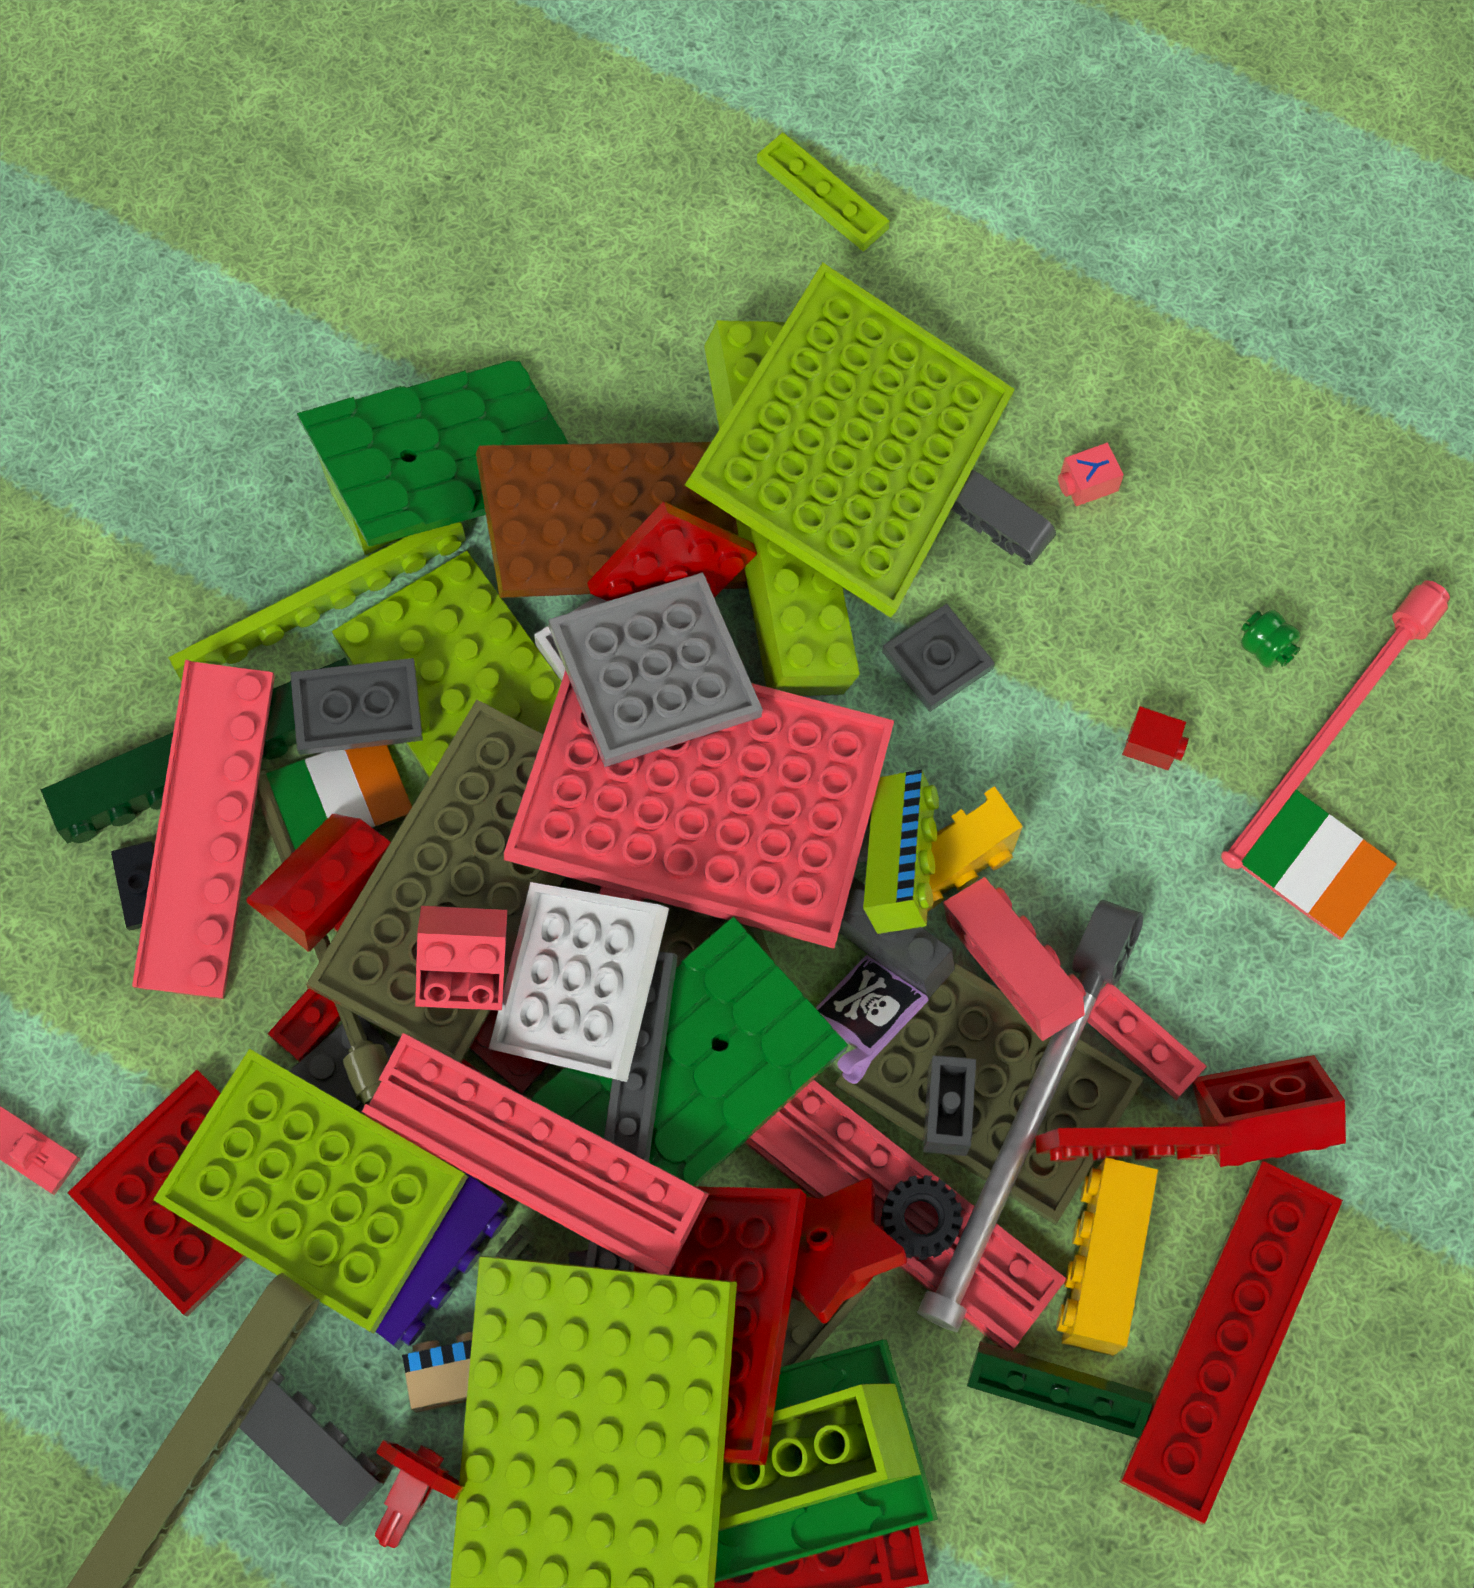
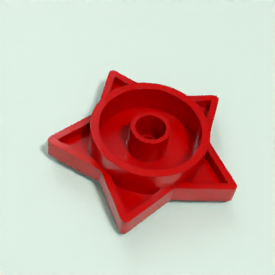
[791,1178,908,1324]

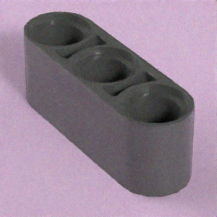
[951,470,1056,565]

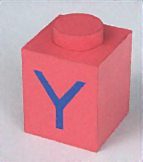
[1058,442,1124,506]

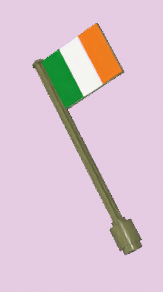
[256,745,412,1106]

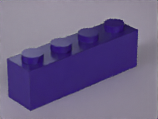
[376,1171,508,1350]

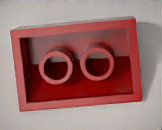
[246,814,391,952]
[1192,1055,1346,1167]

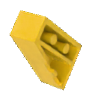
[928,786,1023,911]

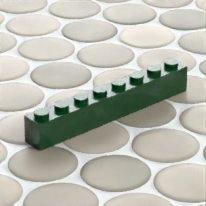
[40,657,349,844]

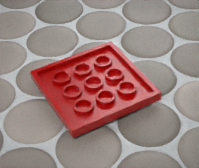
[67,1070,247,1317]

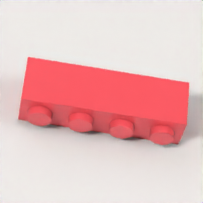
[943,877,1086,1042]

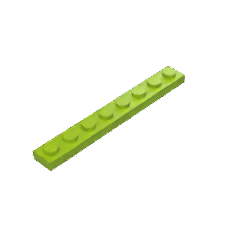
[168,522,466,682]

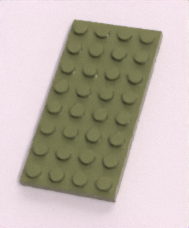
[306,700,567,1062]

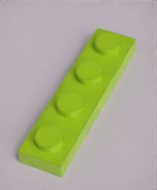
[757,132,890,252]

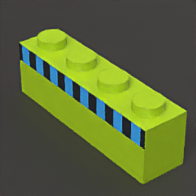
[863,769,939,934]

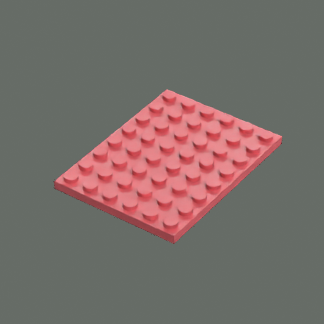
[504,670,895,949]

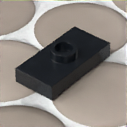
[111,841,155,931]

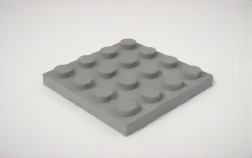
[548,573,763,767]

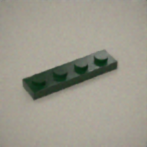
[967,1341,1153,1438]

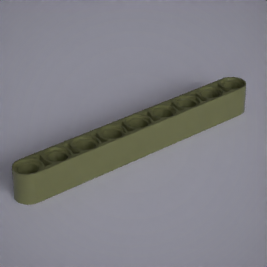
[67,1273,320,1588]

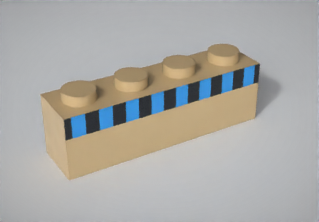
[402,1332,473,1413]

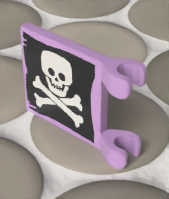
[816,955,929,1084]

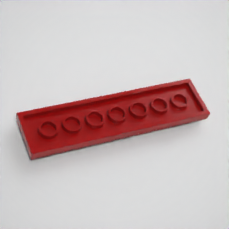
[1119,1161,1343,1525]

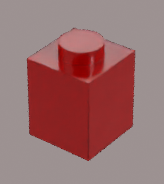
[1122,706,1189,770]

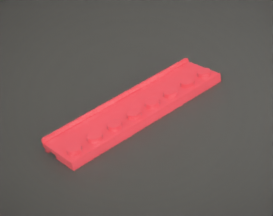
[132,660,275,999]
[362,1033,709,1275]
[744,1080,1066,1351]

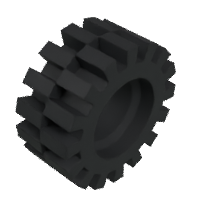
[881,1175,963,1260]

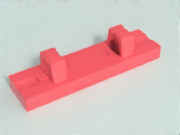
[0,1106,80,1195]

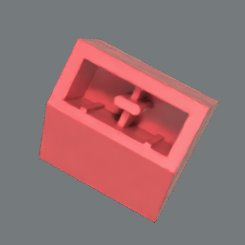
[415,906,507,1010]

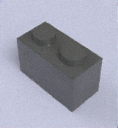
[923,1055,976,1156]

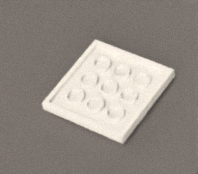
[489,882,669,1082]

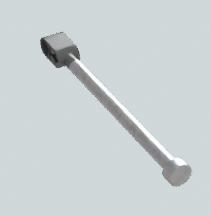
[917,900,1144,1332]

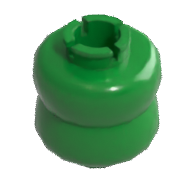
[1241,610,1301,668]

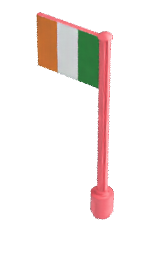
[1221,580,1450,940]

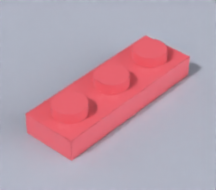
[1087,983,1207,1101]

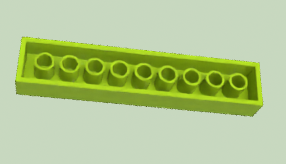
[704,320,860,696]

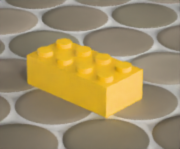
[1056,1158,1158,1356]

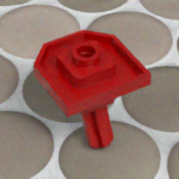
[375,1440,464,1548]

